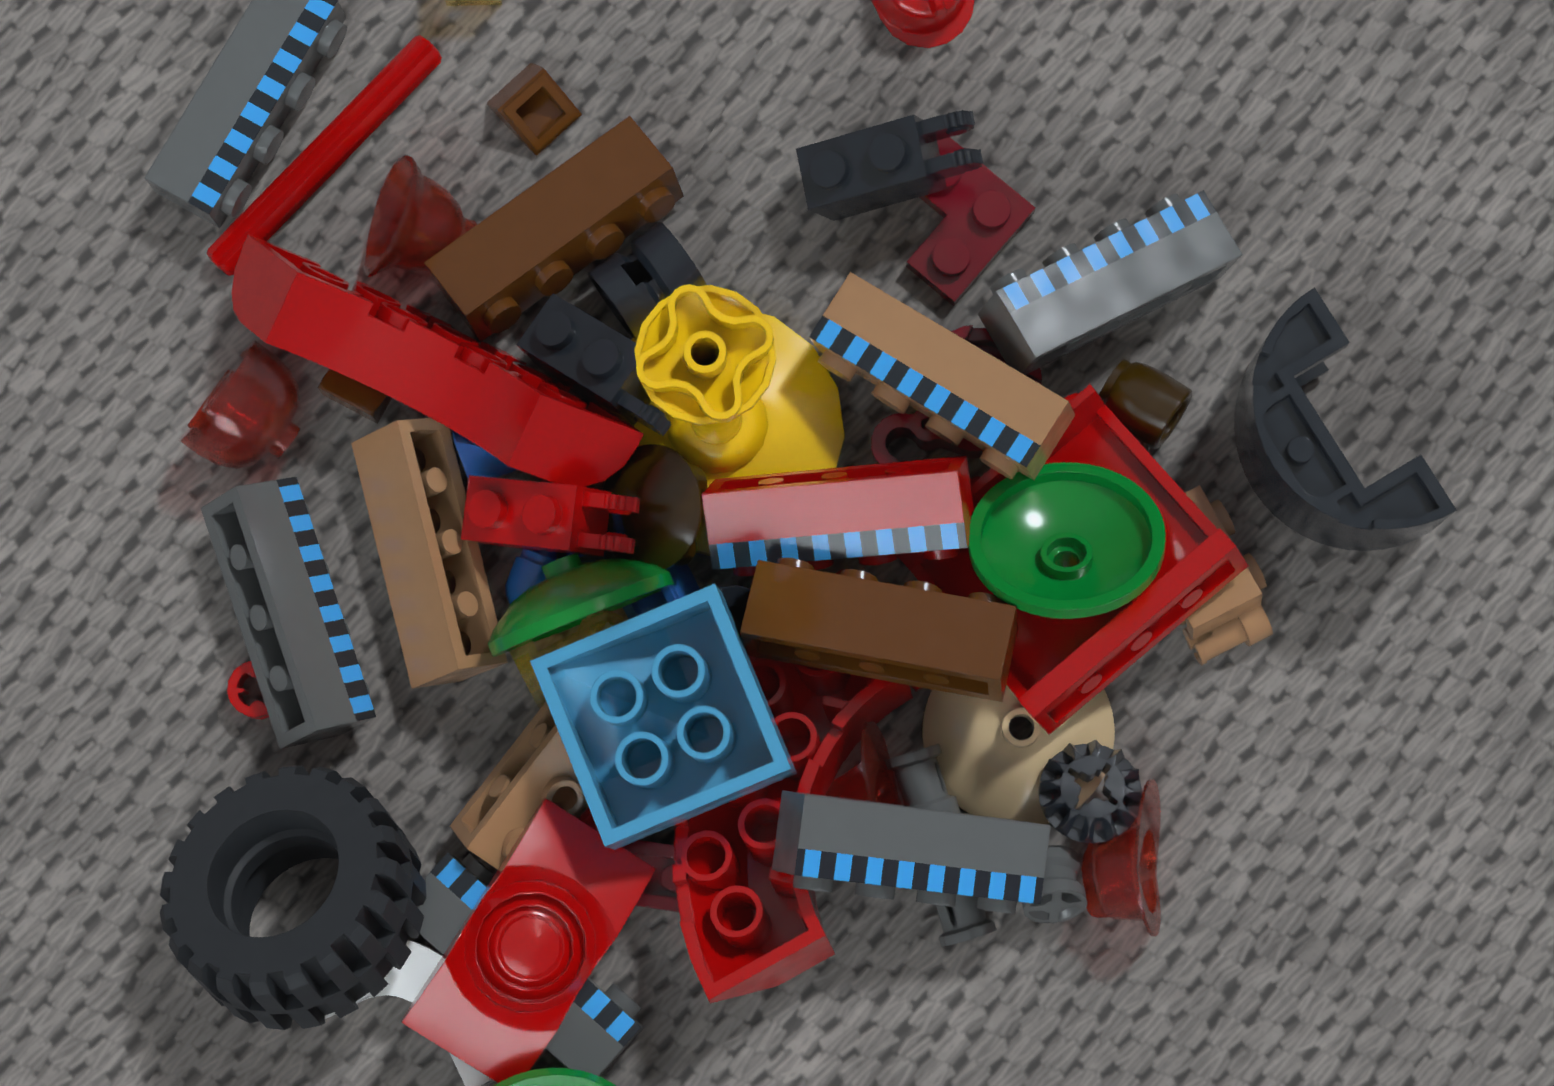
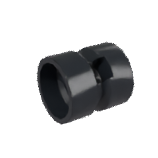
[588,221,707,340]

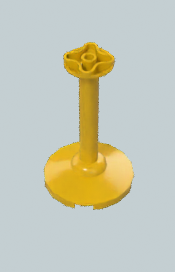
[605,284,845,556]

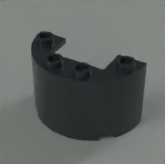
[1234,287,1457,551]

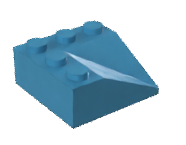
[530,583,797,850]

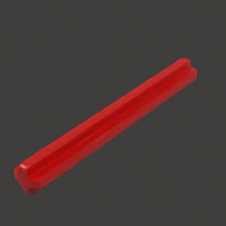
[207,35,442,276]

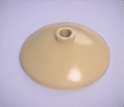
[922,685,1115,824]

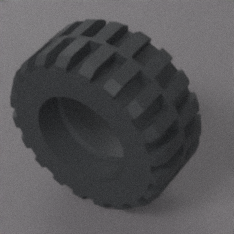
[160,765,426,1030]

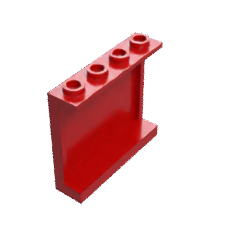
[897,384,1249,735]

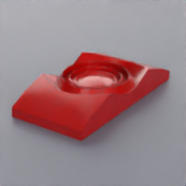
[401,797,656,1083]

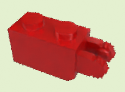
[461,475,640,557]

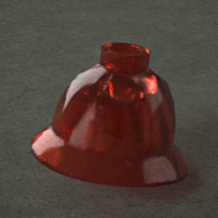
[364,155,477,277]

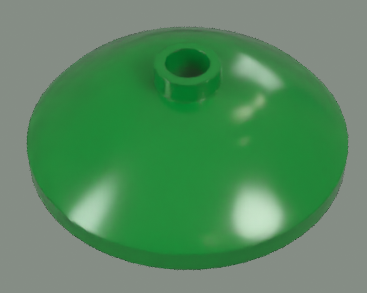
[968,462,1166,619]
[488,553,674,657]

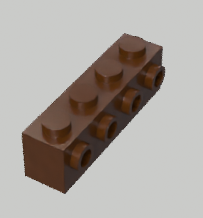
[424,116,684,342]
[740,558,1018,702]

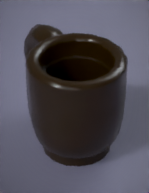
[1099,359,1193,452]

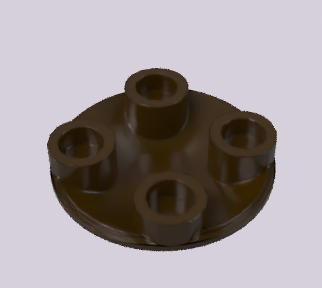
[603,444,707,570]

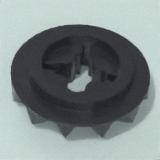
[1038,740,1144,843]

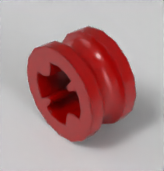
[227,661,269,720]

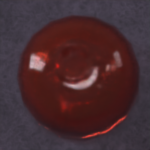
[179,340,301,469]

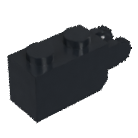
[796,110,983,221]
[516,293,672,436]

